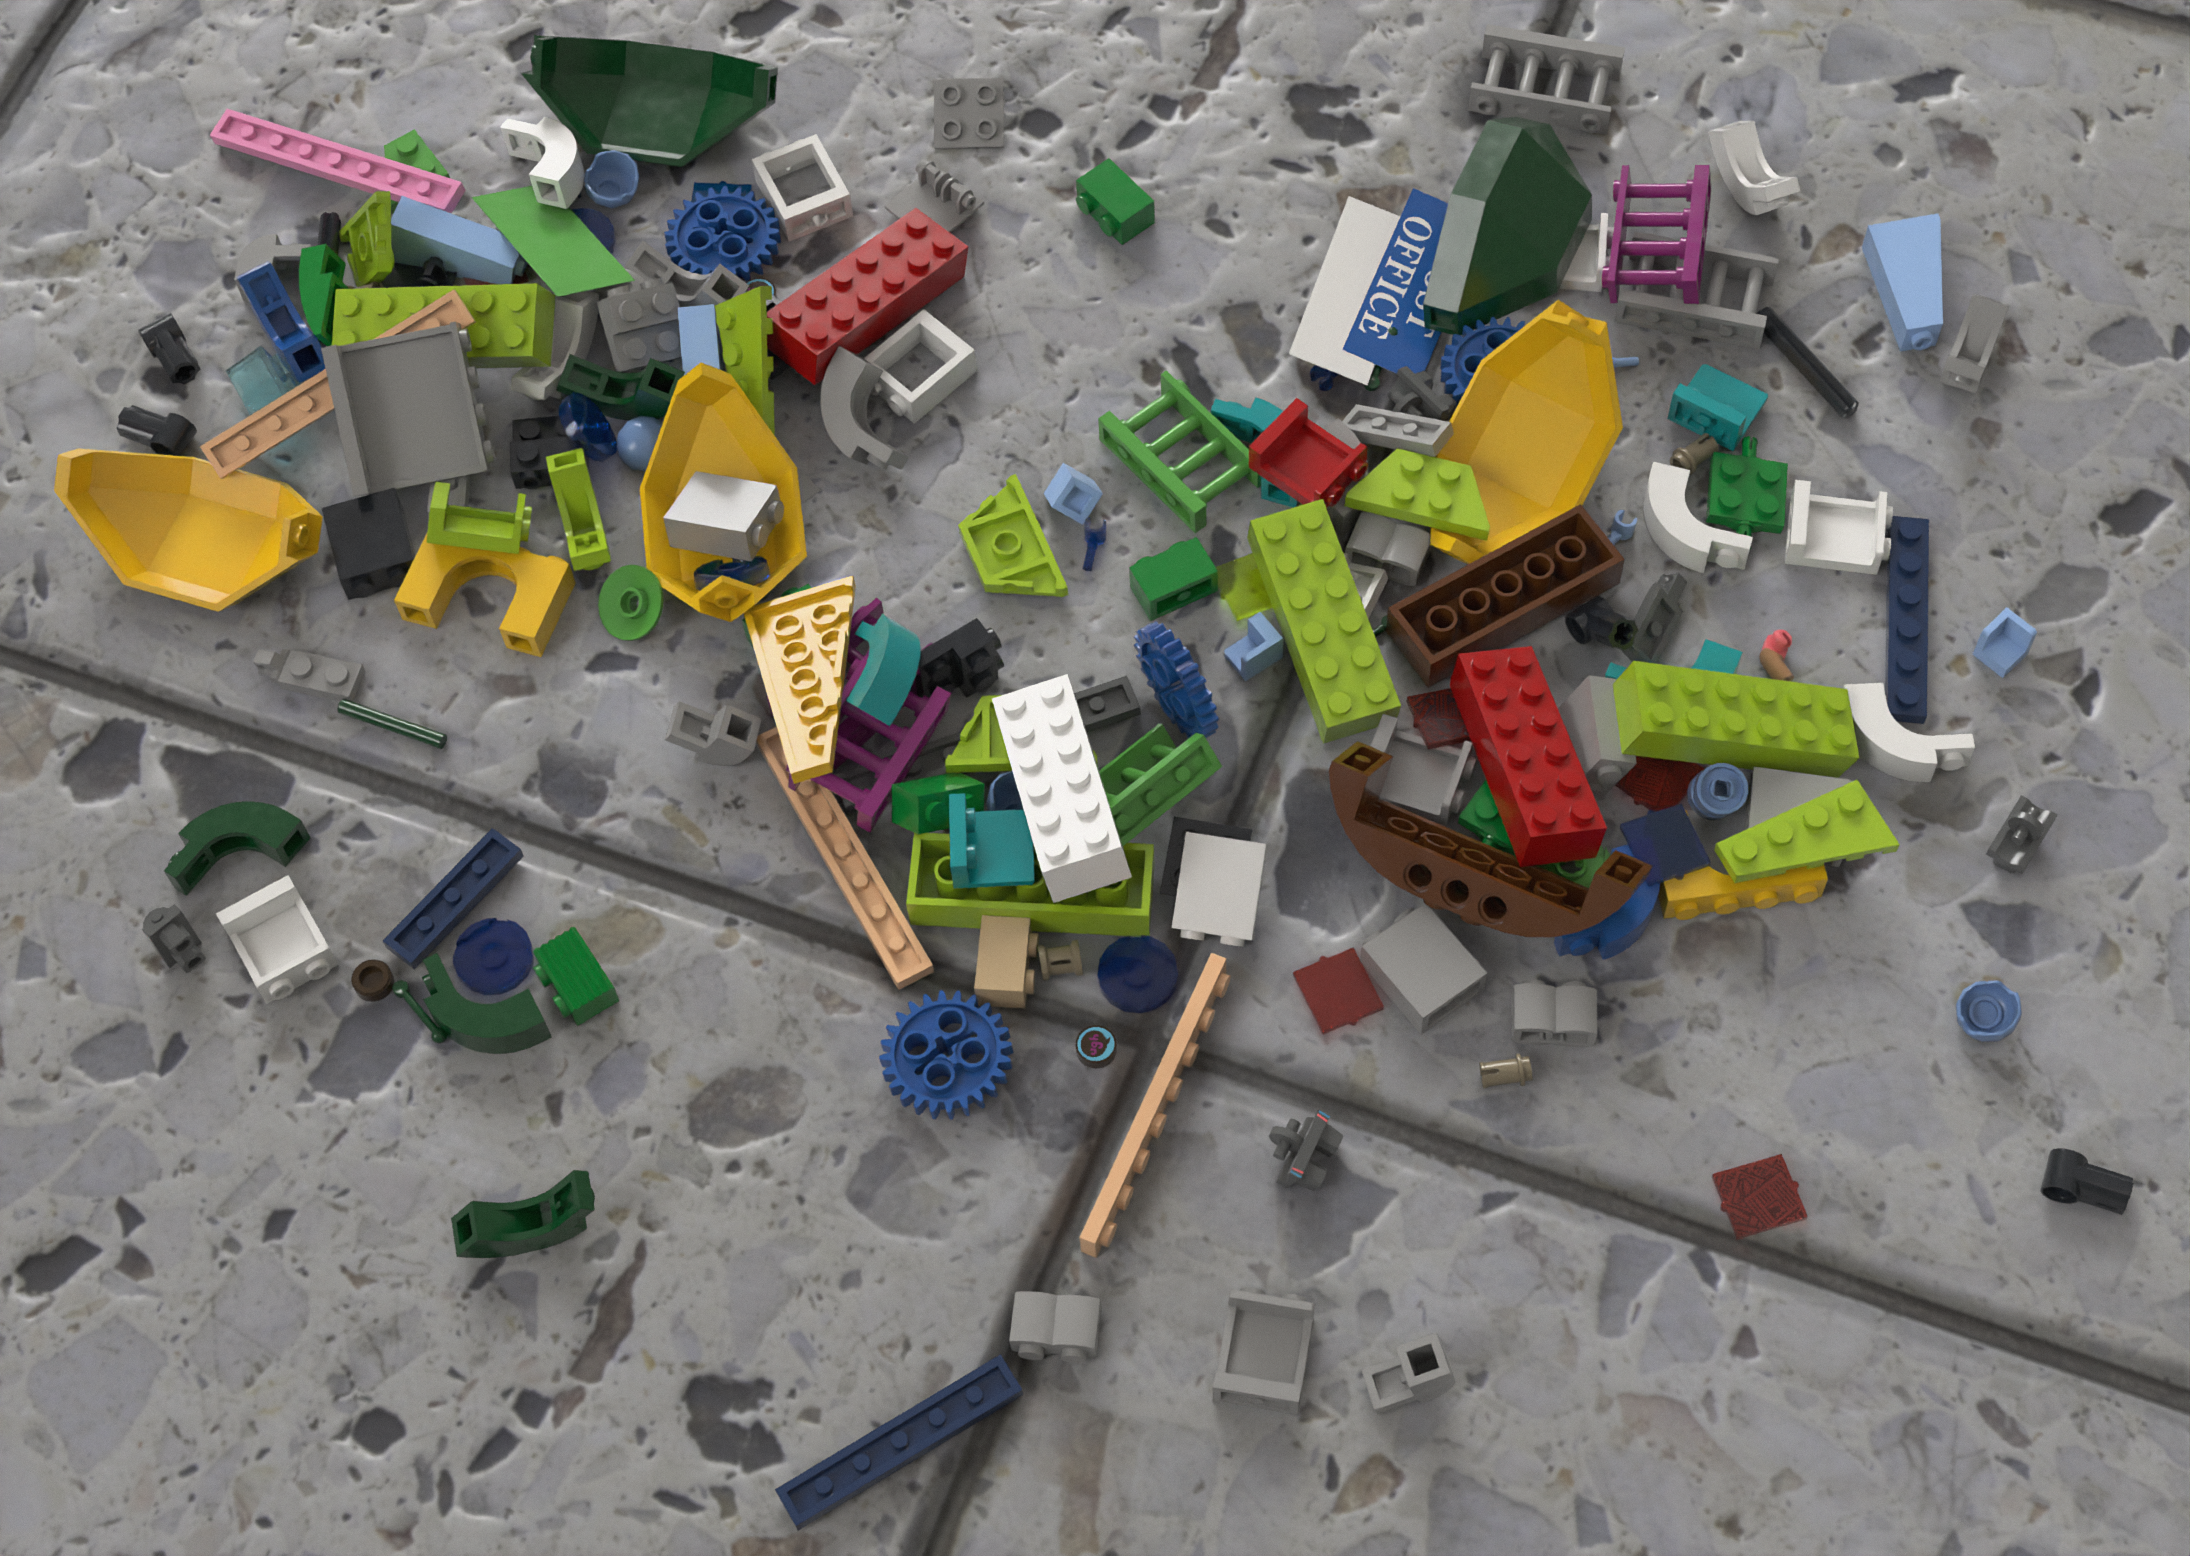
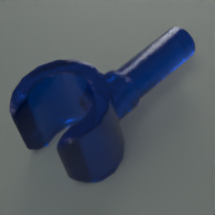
[1310,365,1339,391]
[1083,517,1106,571]

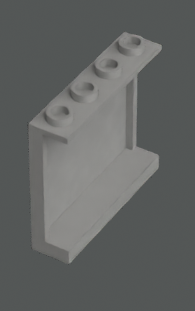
[321,322,496,497]

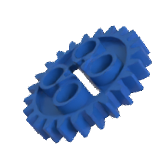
[664,186,781,281]
[1440,317,1525,405]
[1134,621,1219,739]
[879,990,1014,1120]

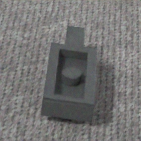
[1621,572,1687,664]

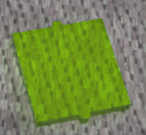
[1216,553,1273,621]

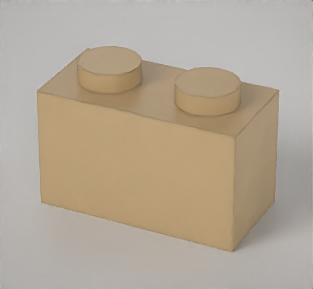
[974,915,1039,1008]

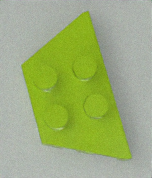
[339,191,395,287]
[1344,448,1490,541]
[958,474,1068,597]
[945,695,1098,773]

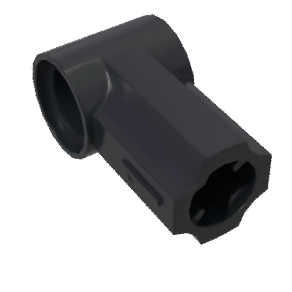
[138,313,201,385]
[116,405,197,456]
[1565,596,1638,651]
[2040,1148,2134,1215]

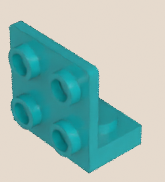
[1667,364,1768,452]
[949,793,1035,888]

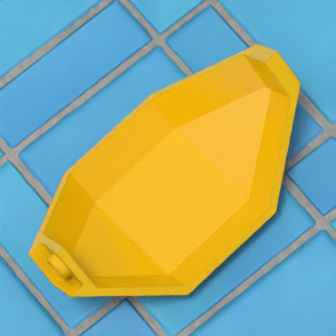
[1430,299,1623,564]
[640,362,807,622]
[54,448,323,612]

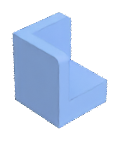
[1044,463,1103,525]
[1972,607,2037,678]
[1224,612,1283,681]

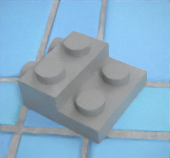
[596,278,682,372]

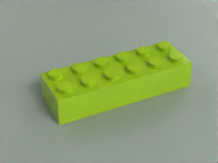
[332,283,556,368]
[1247,499,1401,744]
[1613,661,1859,778]
[906,833,1155,937]

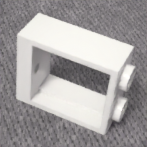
[752,134,853,242]
[864,309,977,424]

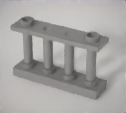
[1468,24,1625,135]
[1615,231,1779,349]

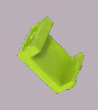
[427,482,532,554]

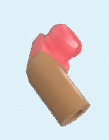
[1759,629,1794,681]

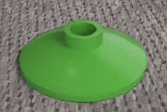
[598,565,664,641]

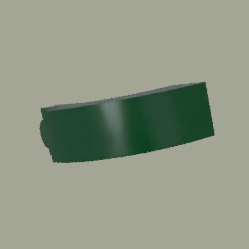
[556,354,685,421]
[164,801,311,896]
[422,953,552,1054]
[451,1170,595,1258]

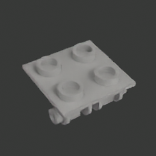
[933,77,1005,149]
[884,160,985,233]

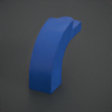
[236,261,326,383]
[1554,838,1660,960]

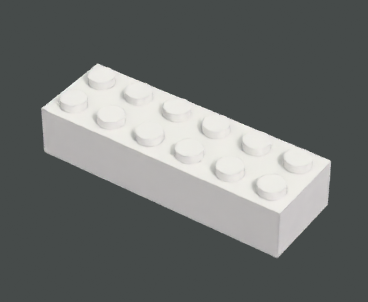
[992,674,1132,903]

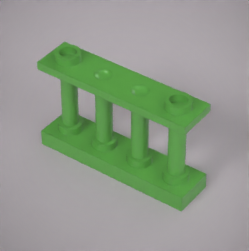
[1098,370,1262,533]
[1099,724,1222,846]

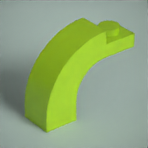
[546,448,611,571]

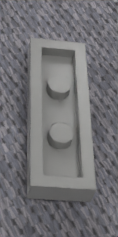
[1342,404,1454,457]

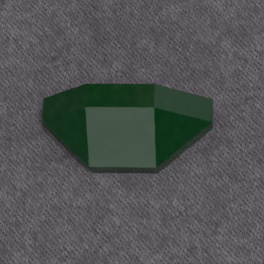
[521,35,778,167]
[1423,117,1592,336]

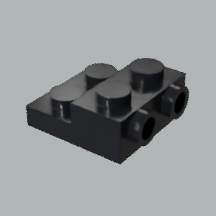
[510,413,589,490]
[915,618,1004,698]

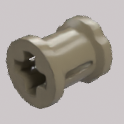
[1038,940,1083,981]

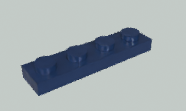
[383,828,524,970]

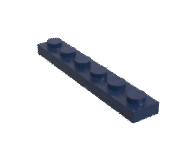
[1885,516,1929,724]
[775,1354,1023,1531]

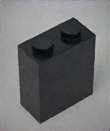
[322,487,416,600]

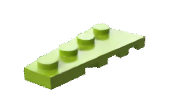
[715,286,775,436]
[1714,779,1900,883]

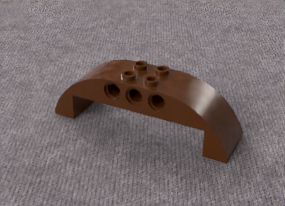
[1329,741,1653,937]

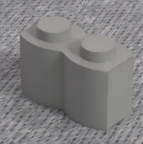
[1345,512,1431,586]
[1511,979,1597,1047]
[1009,1291,1102,1364]

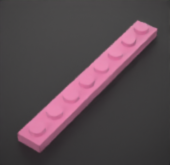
[210,109,466,214]

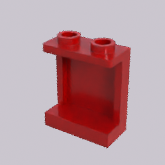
[1249,398,1368,508]

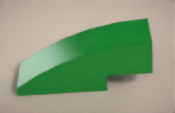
[299,244,349,346]

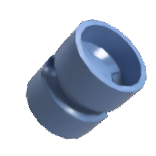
[1687,763,1748,820]

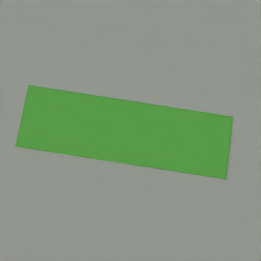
[471,186,635,297]

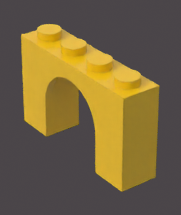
[394,534,576,657]
[1643,810,1828,920]

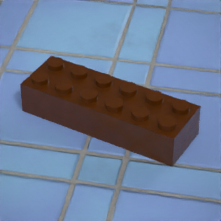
[1386,504,1625,688]

